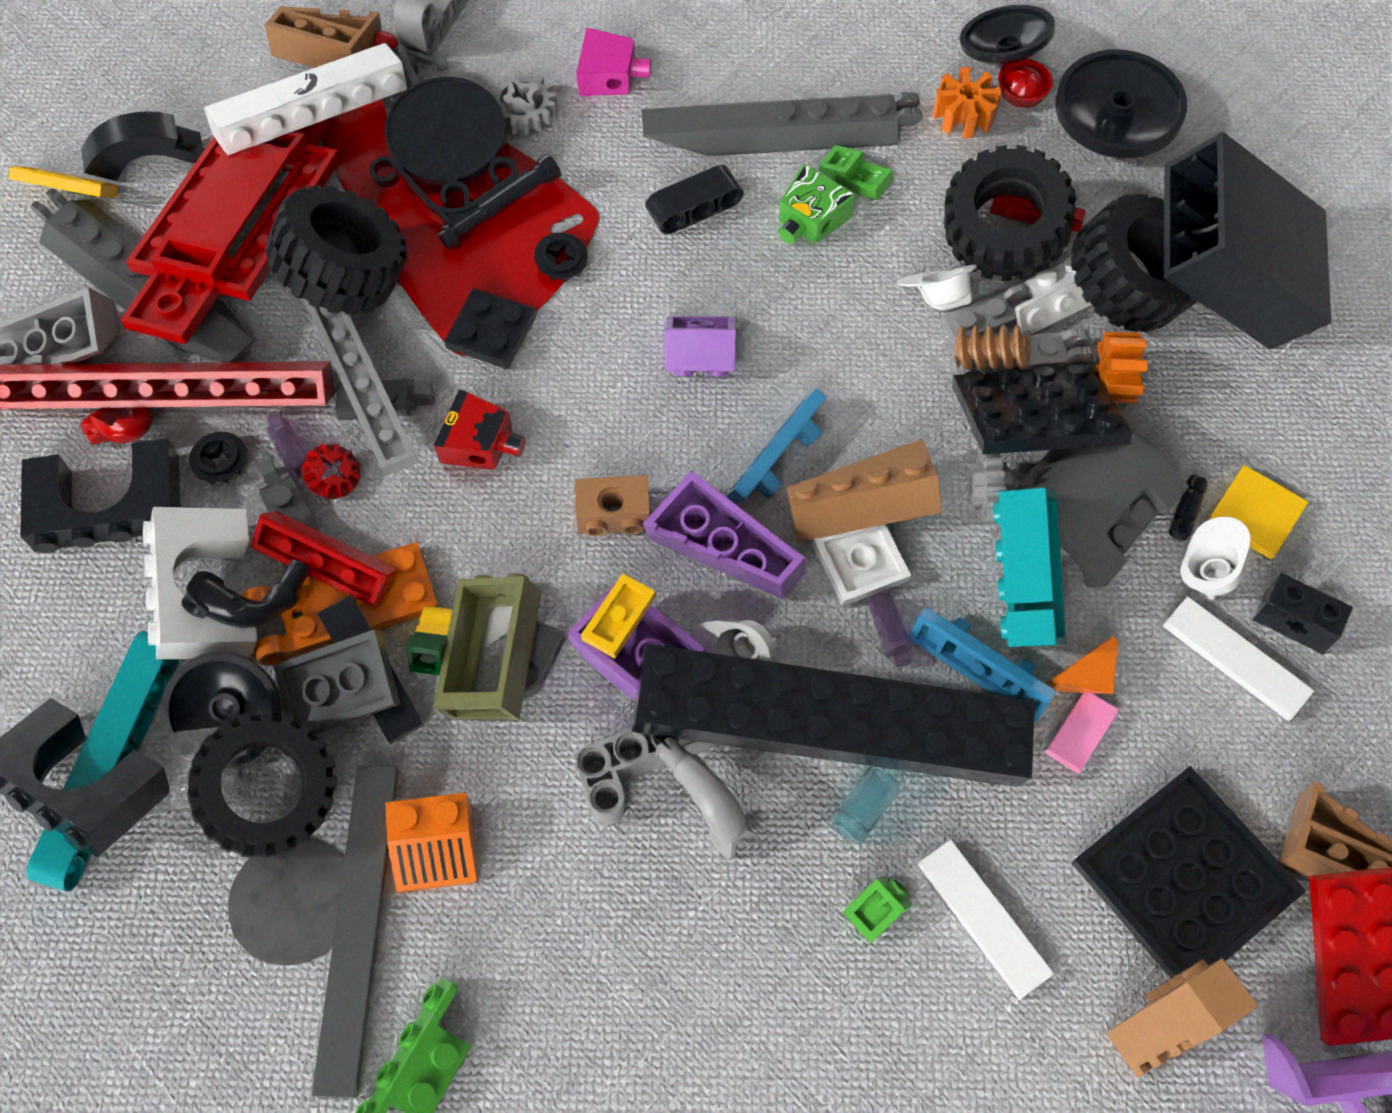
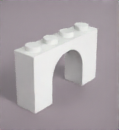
[143,507,257,660]

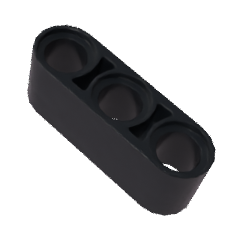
[645,165,744,234]

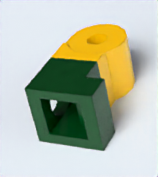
[405,606,453,675]

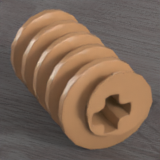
[955,324,1031,370]

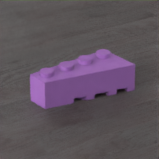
[643,471,806,599]

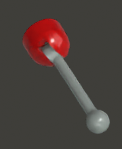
[373,30,448,70]

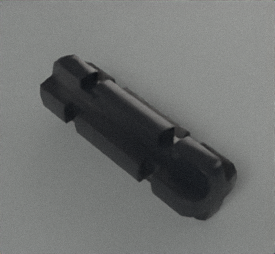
[1169,475,1208,541]

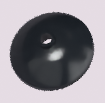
[960,5,1055,65]
[161,652,281,769]

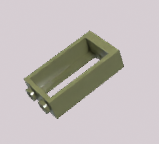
[433,573,542,720]

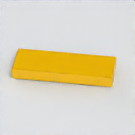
[9,166,118,197]

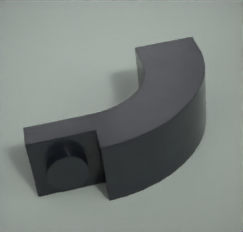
[81,111,203,181]

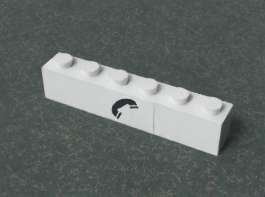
[204,43,407,156]

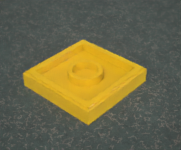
[1207,465,1308,560]

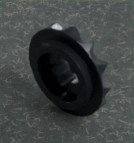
[534,232,588,282]
[189,432,248,485]

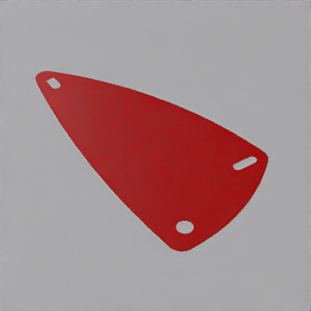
[321,99,599,356]

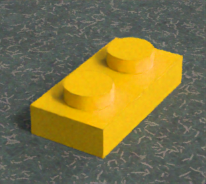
[581,573,656,659]

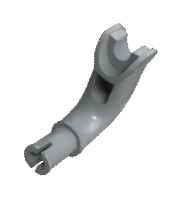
[656,737,757,860]

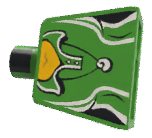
[778,164,856,244]

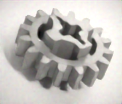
[489,72,557,135]
[967,446,1012,524]

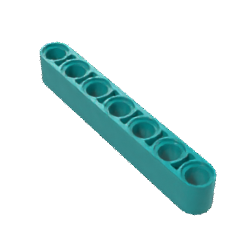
[26,631,180,892]

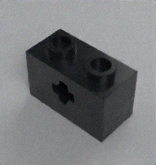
[1252,573,1353,654]

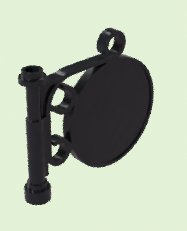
[369,77,562,250]

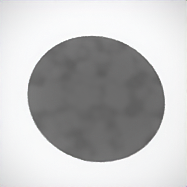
[228,838,345,966]

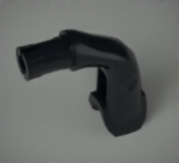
[181,560,310,629]

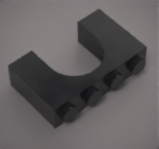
[20,438,181,553]
[0,698,171,858]

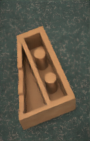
[1278,781,1392,879]

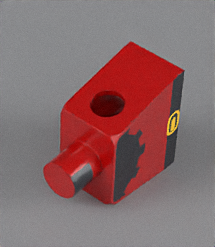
[434,389,526,470]

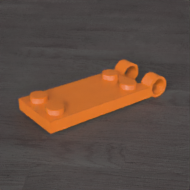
[241,542,438,666]

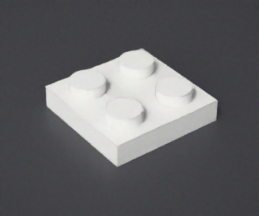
[812,524,911,607]

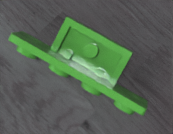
[355,979,471,1113]

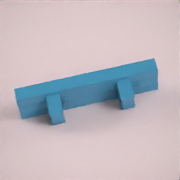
[725,388,827,505]
[907,607,1057,723]

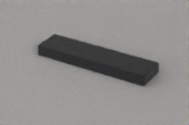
[317,595,425,745]

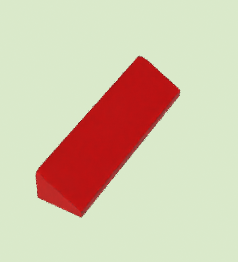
[250,511,398,608]

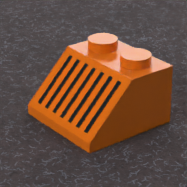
[385,792,478,893]

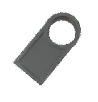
[523,621,566,698]

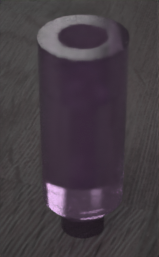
[267,412,308,478]
[866,592,912,667]

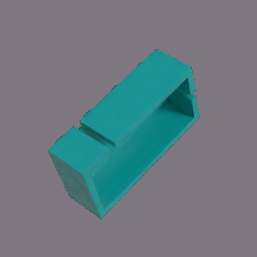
[993,488,1067,647]

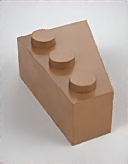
[265,6,382,68]

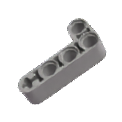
[393,0,468,55]
[576,729,717,825]

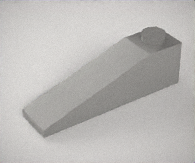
[0,287,120,365]

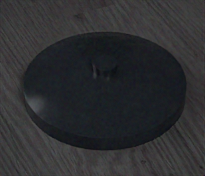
[1055,49,1187,159]

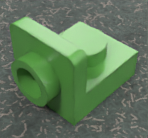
[843,875,913,943]

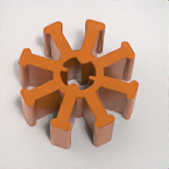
[933,67,1001,138]
[1094,331,1148,404]

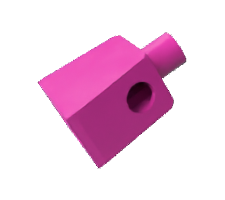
[576,28,652,96]

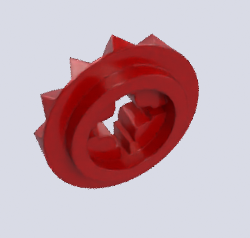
[302,443,361,499]

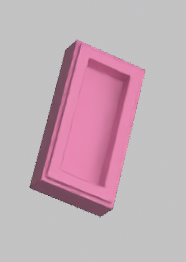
[1045,693,1119,774]

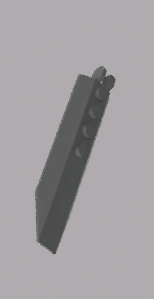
[641,92,923,156]
[30,188,255,362]

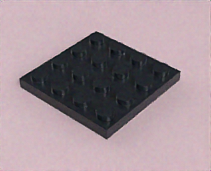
[953,364,1132,455]
[1071,766,1306,978]

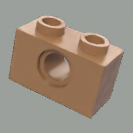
[575,475,650,537]

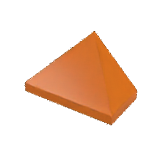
[1045,636,1118,694]

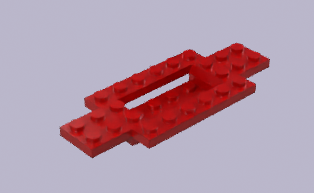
[120,116,341,345]

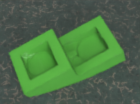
[818,144,894,200]

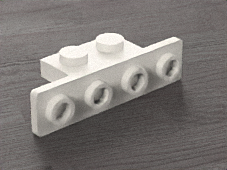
[1015,257,1092,335]

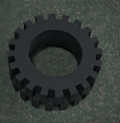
[187,710,337,858]

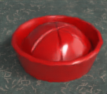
[998,59,1053,108]

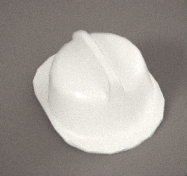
[897,264,977,311]
[1180,517,1251,601]
[691,620,777,662]

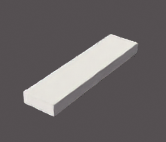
[1163,596,1315,722]
[918,839,1054,1000]

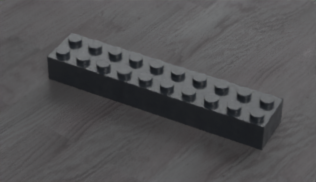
[631,643,1035,787]

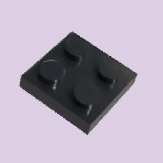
[444,288,536,369]

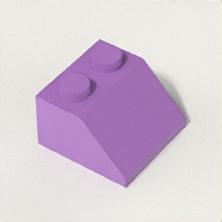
[665,316,736,376]

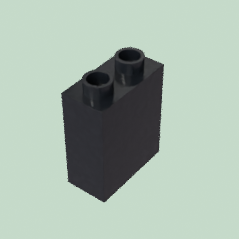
[1164,132,1331,349]

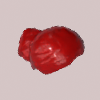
[80,407,153,445]

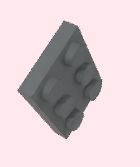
[273,629,401,734]

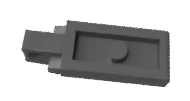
[336,379,435,420]
[257,458,320,531]

